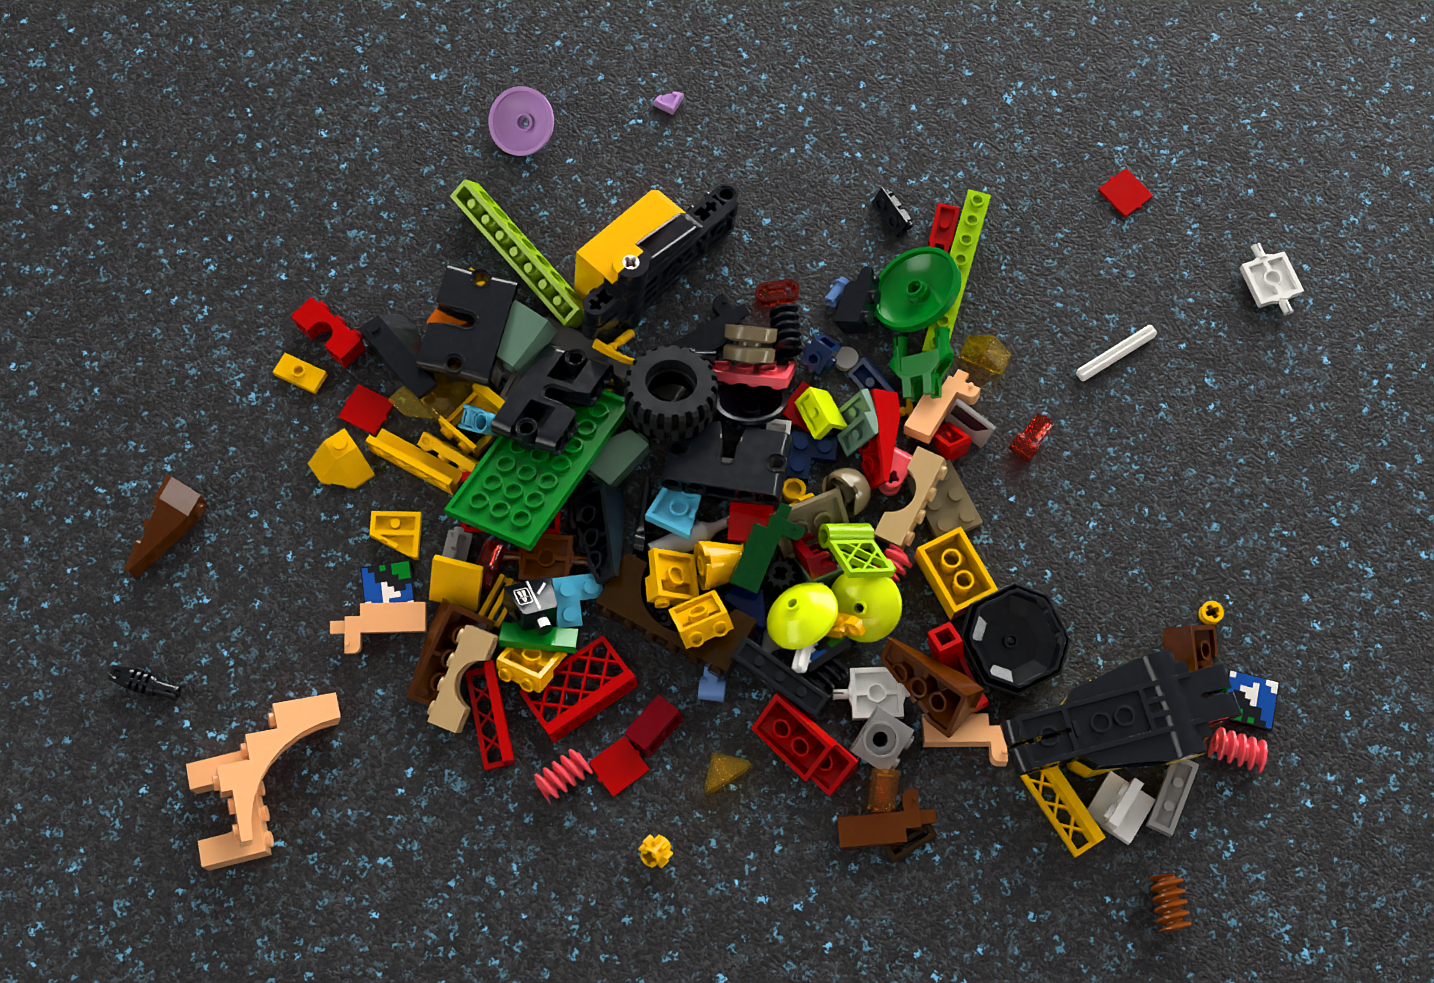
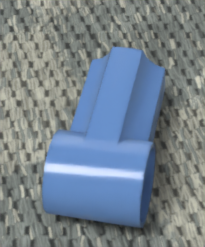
[698,666,727,702]

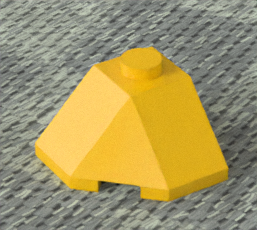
[308,428,376,489]

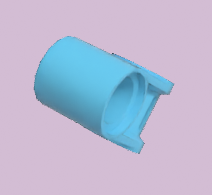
[457,403,497,436]

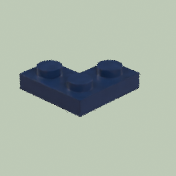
[785,431,838,483]

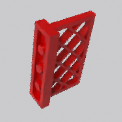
[519,635,639,743]

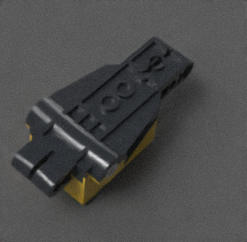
[574,184,739,340]
[1000,650,1242,778]

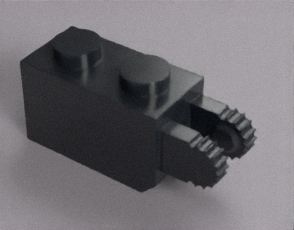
[833,266,881,334]

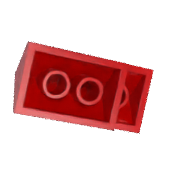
[751,692,858,797]

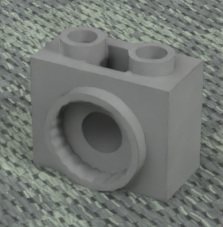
[849,706,914,774]

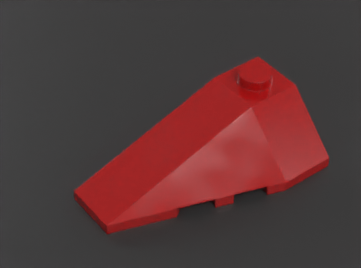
[857,389,900,489]

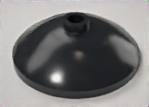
[716,383,787,426]

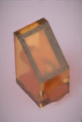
[866,768,899,814]

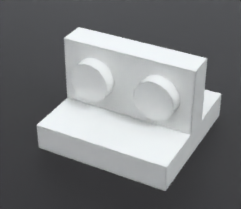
[1087,771,1156,845]

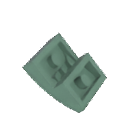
[837,389,878,457]

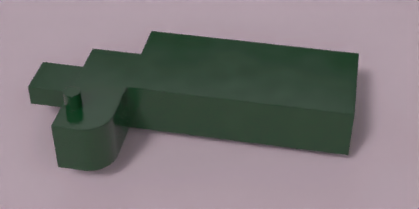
[728,502,806,594]

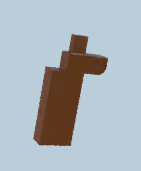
[837,789,937,850]

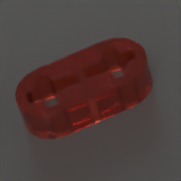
[755,279,799,306]

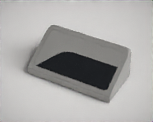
[945,398,996,448]

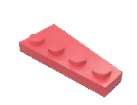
[712,361,797,390]

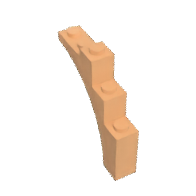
[212,693,341,848]

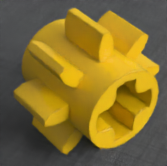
[638,835,673,868]

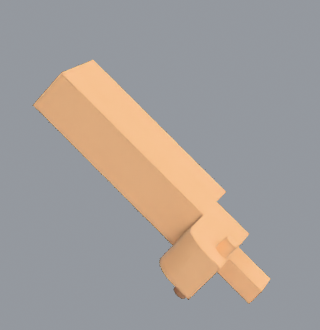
[904,369,980,444]
[330,602,427,654]
[921,713,1008,766]

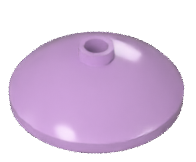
[488,86,554,156]

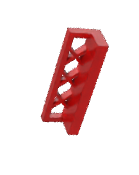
[465,660,515,771]

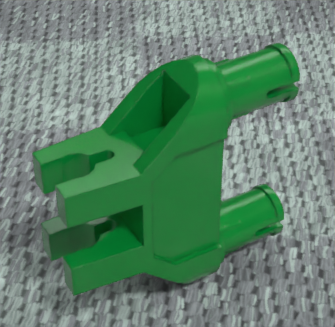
[890,326,954,403]

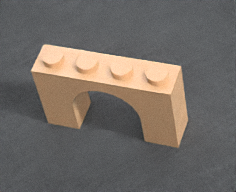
[186,751,274,871]

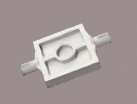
[1239,243,1304,316]
[833,667,910,720]

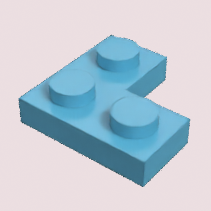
[551,574,603,628]

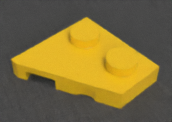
[369,511,422,560]

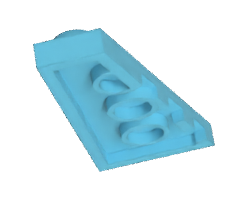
[645,487,702,540]

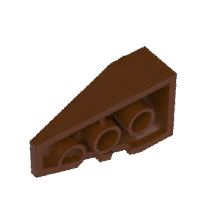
[124,475,207,579]
[406,598,495,706]
[1162,624,1218,728]
[880,637,984,738]

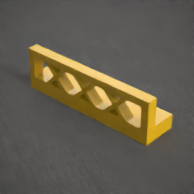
[365,428,462,495]
[1020,766,1106,858]

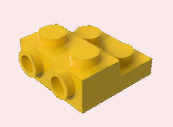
[645,548,699,608]
[668,589,734,649]
[496,647,567,693]

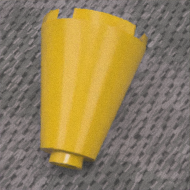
[693,540,744,590]

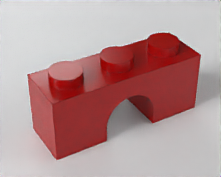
[291,297,366,369]

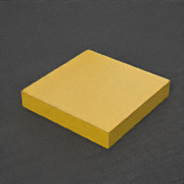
[429,554,484,612]

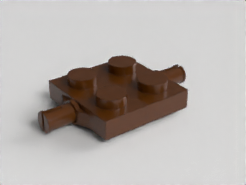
[503,533,588,582]

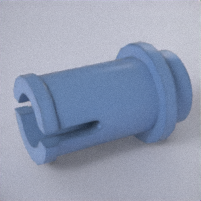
[824,277,850,308]

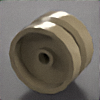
[723,324,777,364]

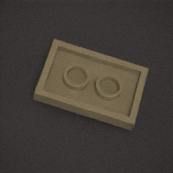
[905,459,983,539]
[769,488,849,561]

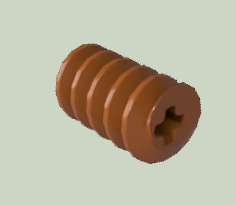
[1148,874,1192,932]

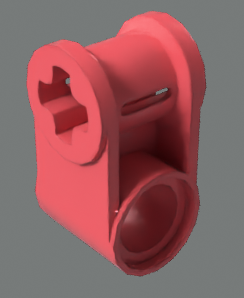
[879,447,913,496]

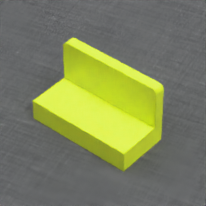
[794,387,848,440]

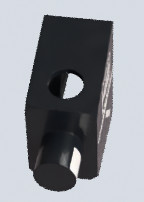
[503,576,558,635]

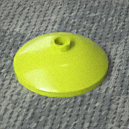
[830,567,902,643]
[766,582,838,650]

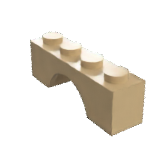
[874,446,948,551]
[427,625,499,733]

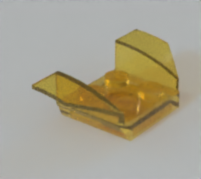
[388,365,474,424]

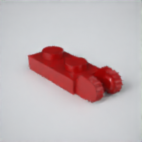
[928,203,960,253]

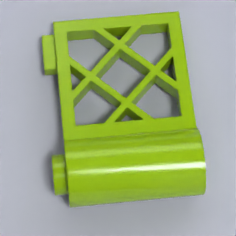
[818,523,897,578]

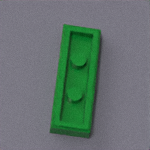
[499,622,578,653]

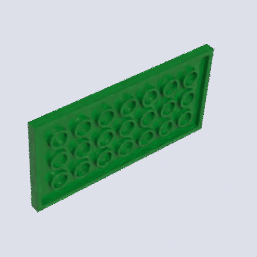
[444,390,627,551]

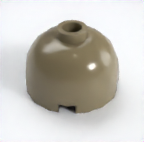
[822,468,871,518]

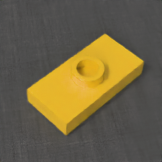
[273,353,328,394]

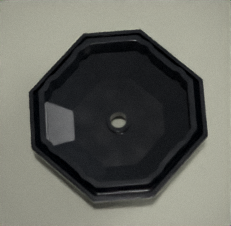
[960,583,1071,696]

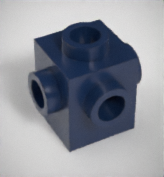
[800,333,841,374]

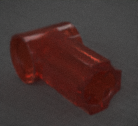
[1008,414,1054,463]
[476,540,506,592]

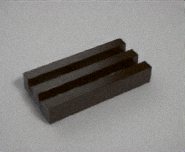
[883,824,938,863]

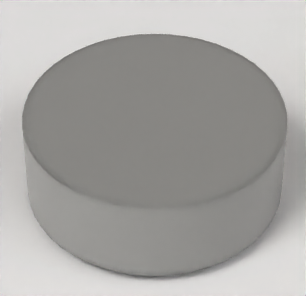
[835,347,858,372]

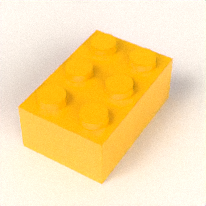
[914,526,998,621]

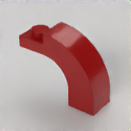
[927,622,989,714]

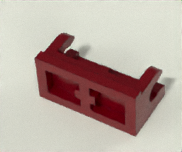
[790,533,837,580]
[624,694,683,758]

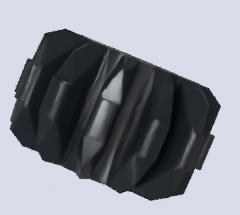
[762,555,801,597]

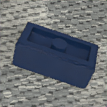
[847,357,899,392]

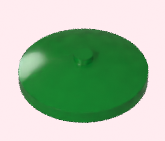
[875,247,961,332]

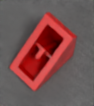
[932,422,972,461]

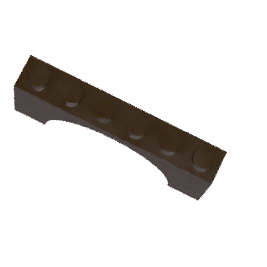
[596,552,758,679]

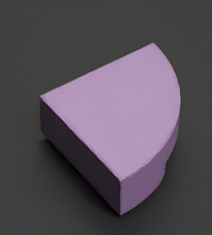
[653,92,684,115]

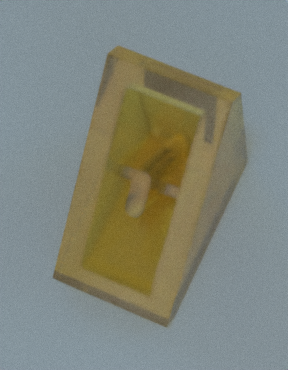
[959,335,1012,375]
[704,752,751,797]

